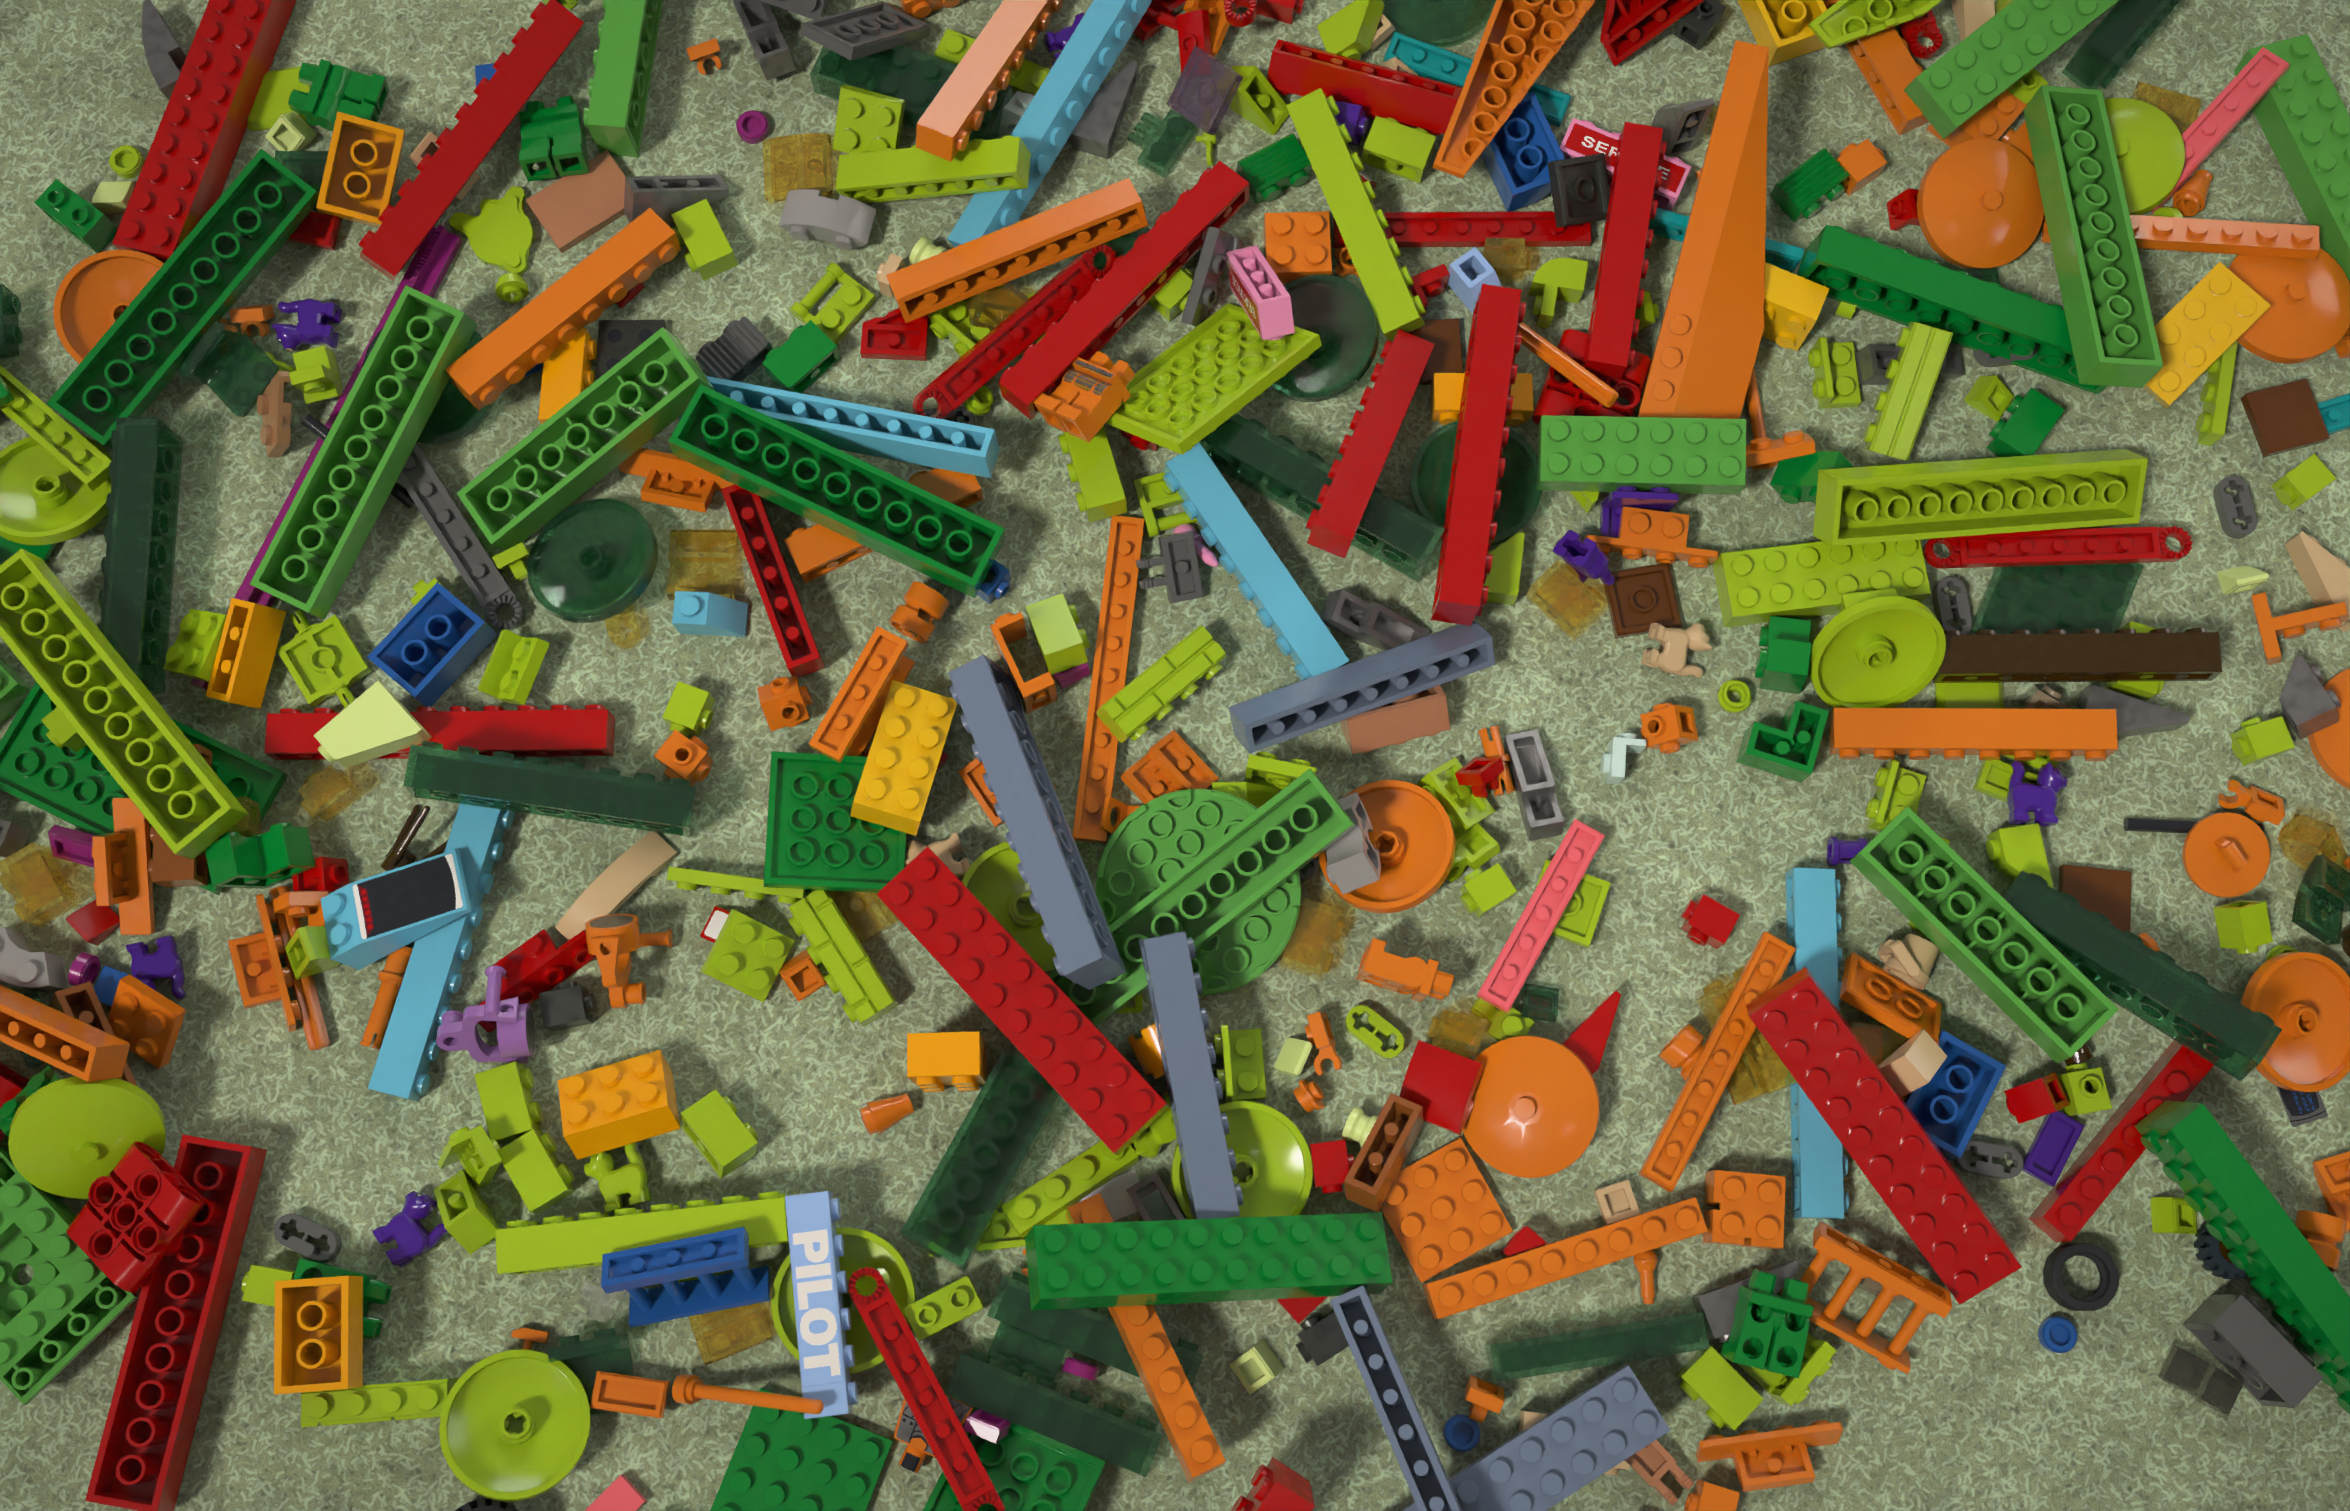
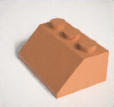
[1340,685,1450,754]

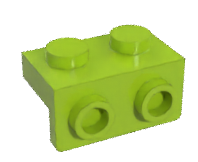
[437,1125,502,1190]

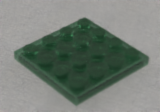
[1970,563,2143,684]

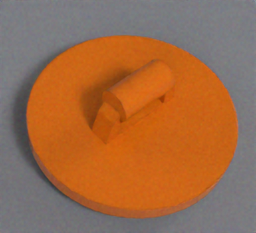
[2182,812,2270,897]

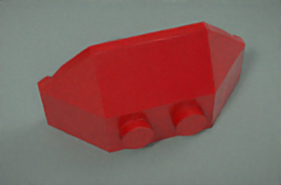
[1600,0,1704,66]

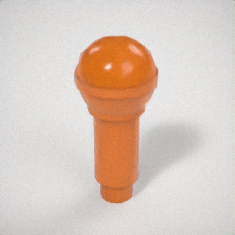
[1633,1250,1658,1304]

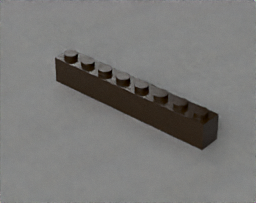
[1933,628,2223,683]

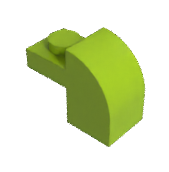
[1528,257,1588,329]
[289,345,342,405]

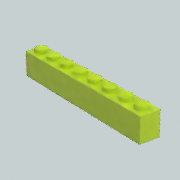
[1286,88,1426,341]

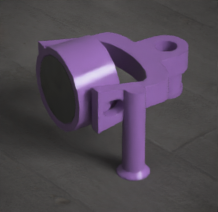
[436,966,535,1064]

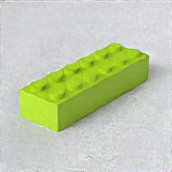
[1713,540,1931,628]

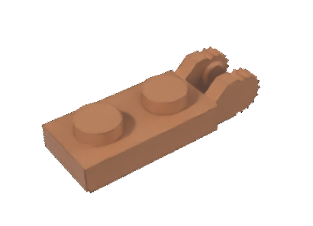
[1625,1440,1694,1506]

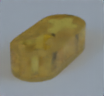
[600,586,641,649]

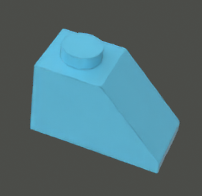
[672,591,749,637]

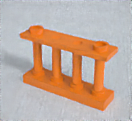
[809,626,915,763]
[1777,1221,1952,1374]

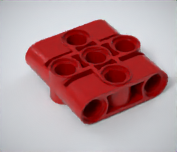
[1531,329,1652,425]
[66,1141,205,1293]

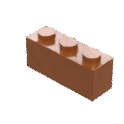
[1344,1093,1424,1212]

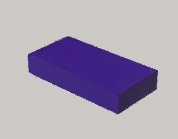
[2022,1110,2085,1187]

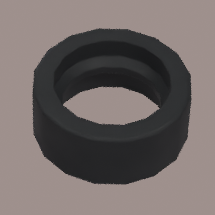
[2043,1243,2119,1311]

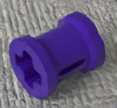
[1827,837,1868,866]

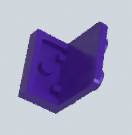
[1600,486,1679,538]

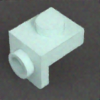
[998,91,1034,137]
[1600,733,1647,785]

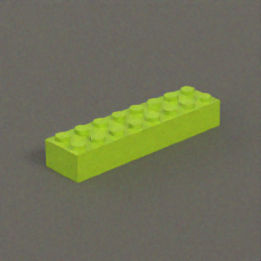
[495,1191,789,1275]

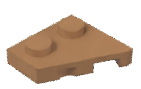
[257,371,292,458]

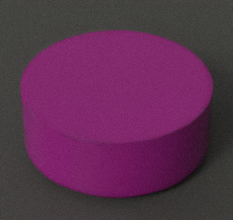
[736,110,769,144]
[68,952,101,986]
[1062,1356,1100,1382]

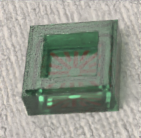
[1521,983,1559,1023]

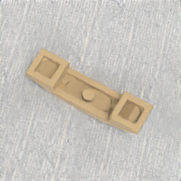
[555,830,678,941]

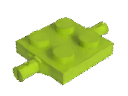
[277,610,372,709]

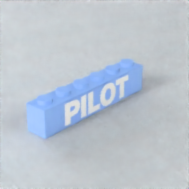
[785,1191,858,1419]

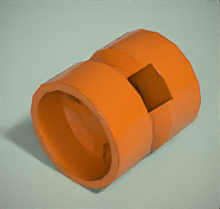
[889,581,950,644]
[1658,1023,1704,1082]
[2295,1210,2347,1272]

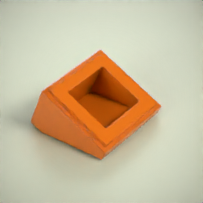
[779,950,827,1002]

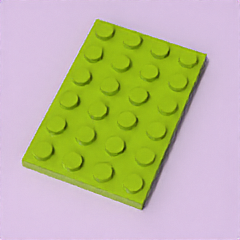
[1106,303,1322,455]

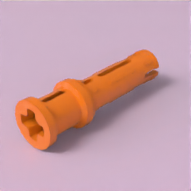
[359,946,413,1050]

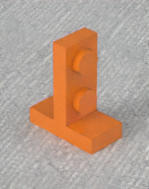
[2251,592,2348,665]

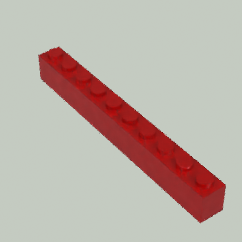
[358,0,584,281]
[999,161,1249,420]
[264,704,615,761]

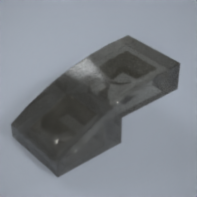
[2158,1345,2244,1416]

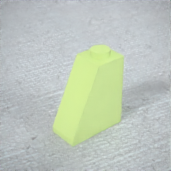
[313,681,432,768]

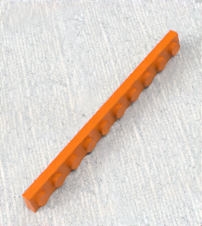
[1073,516,1145,844]

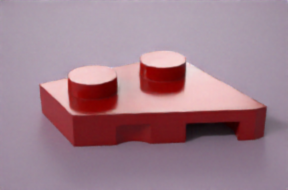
[860,308,929,361]

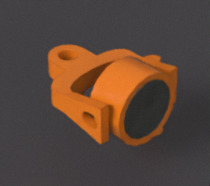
[585,914,673,1009]

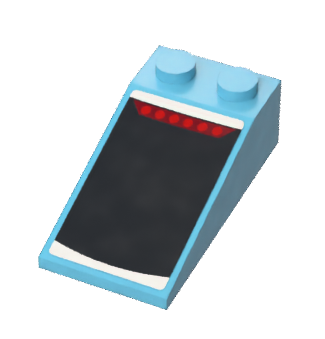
[320,849,472,970]

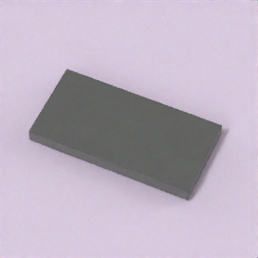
[801,1,931,60]

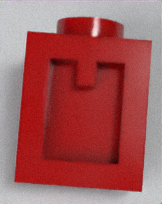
[1887,188,1920,231]
[1409,264,1450,316]
[292,856,350,893]

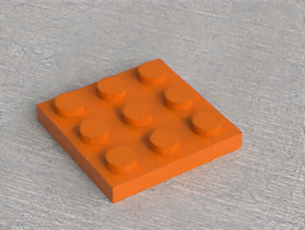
[1380,1137,1513,1283]

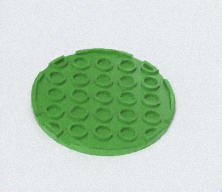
[1096,789,1301,996]

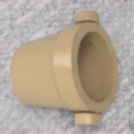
[1877,934,1939,989]

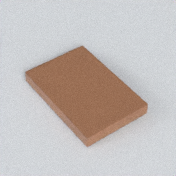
[525,150,626,253]

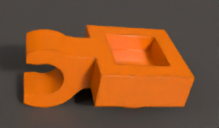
[2217,780,2285,825]
[1305,1012,1342,1076]

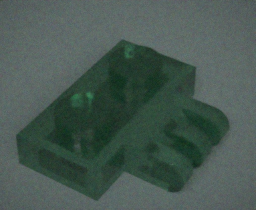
[1127,109,1198,178]

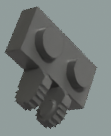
[1136,531,1203,603]

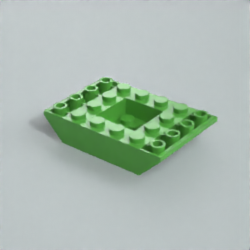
[0,1148,138,1405]

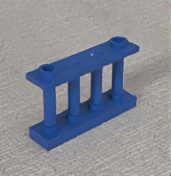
[601,1227,770,1328]

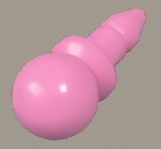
[1173,524,1219,567]

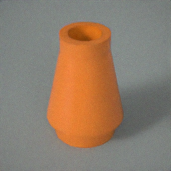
[2173,169,2213,217]
[859,1093,914,1135]

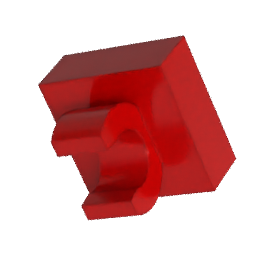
[1455,757,1505,798]

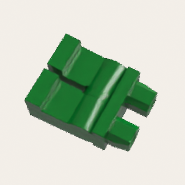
[288,59,389,131]
[519,96,589,182]
[293,1258,393,1338]
[1721,1269,1814,1378]

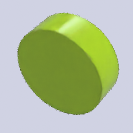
[109,145,145,179]

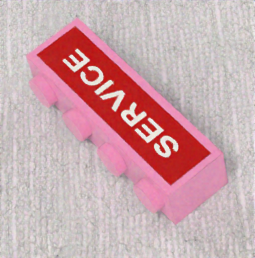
[1560,118,1692,212]
[1226,245,1295,340]

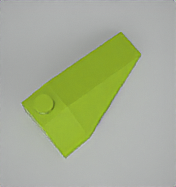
[1808,0,1943,50]

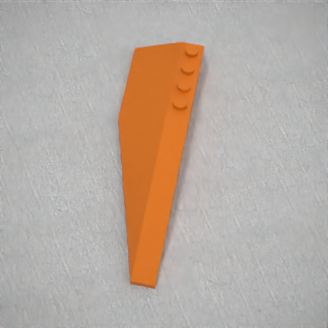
[1432,0,1596,179]
[1637,40,1769,419]

